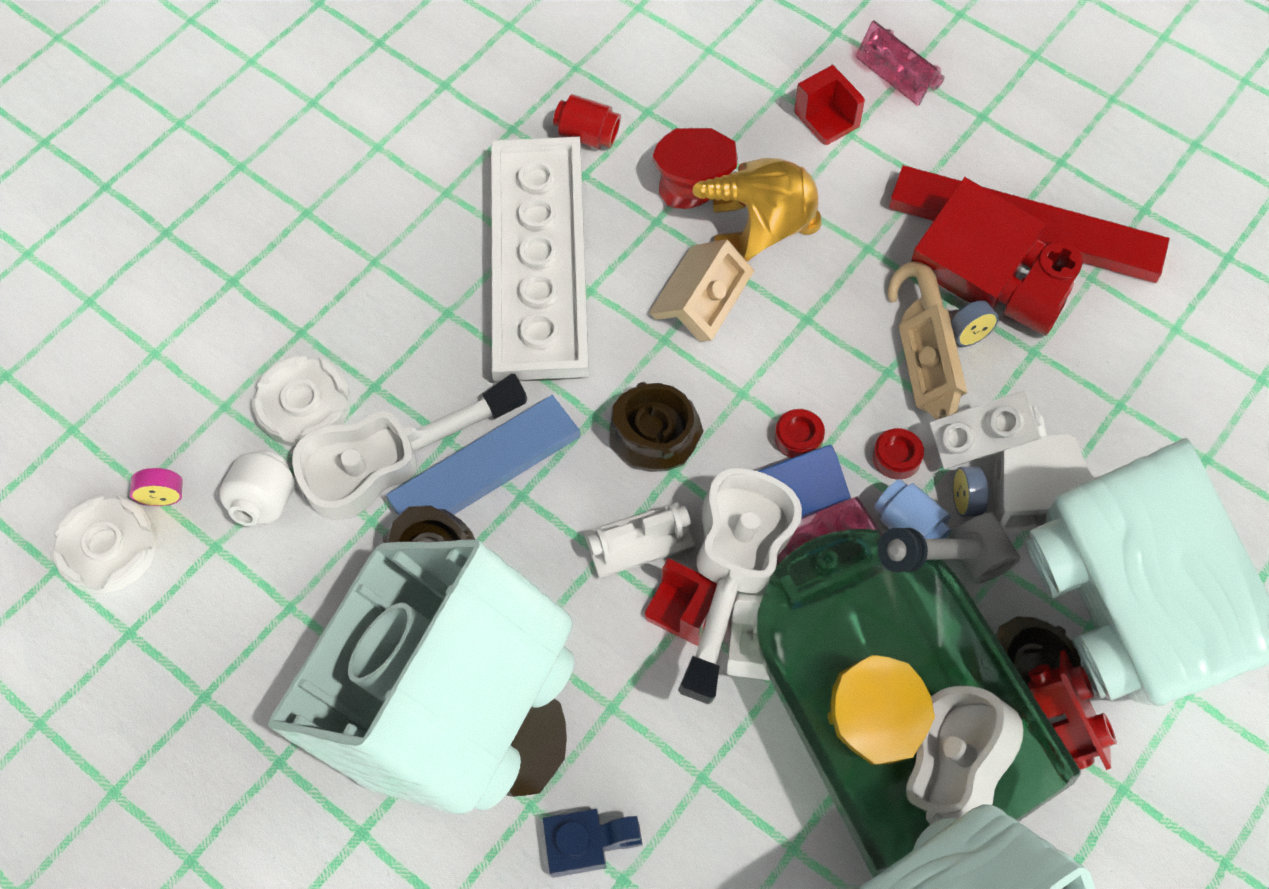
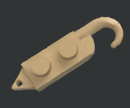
[888,261,968,420]

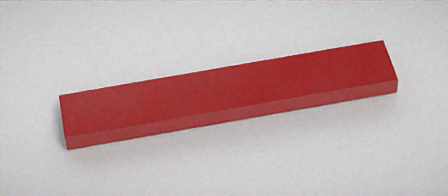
[889,165,1170,283]

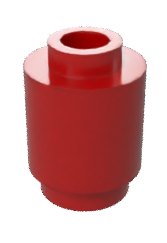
[553,94,621,149]

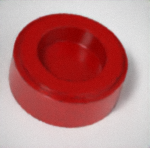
[775,409,825,458]
[873,428,924,480]

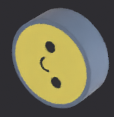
[951,301,999,347]
[953,466,988,517]

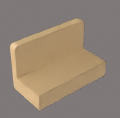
[649,239,755,342]

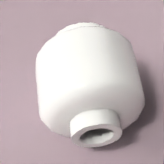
[219,450,295,526]

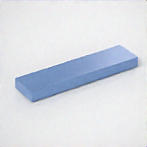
[386,394,580,516]

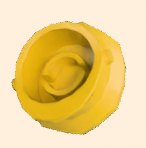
[827,655,935,765]

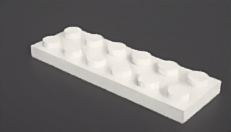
[491,137,589,381]

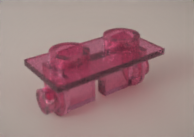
[855,20,945,106]

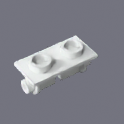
[930,390,1042,470]
[583,502,695,578]

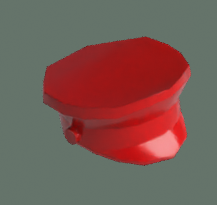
[652,128,738,210]

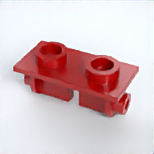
[1028,650,1117,770]

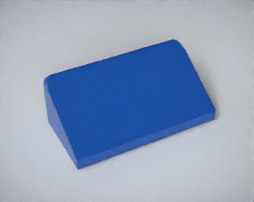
[758,445,851,519]

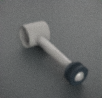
[878,513,1020,584]

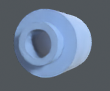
[874,479,952,539]

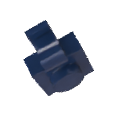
[543,809,643,878]

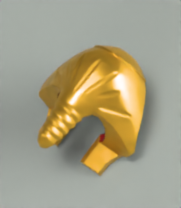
[692,158,822,262]

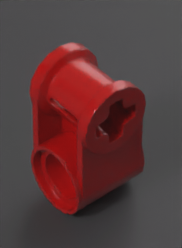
[1003,242,1083,336]

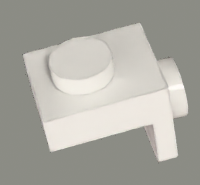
[727,593,787,681]

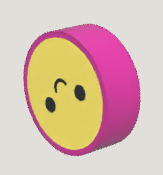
[130,468,183,506]

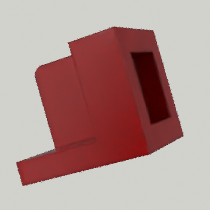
[794,65,865,145]
[645,558,717,646]

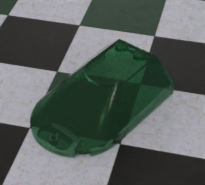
[757,529,1081,878]

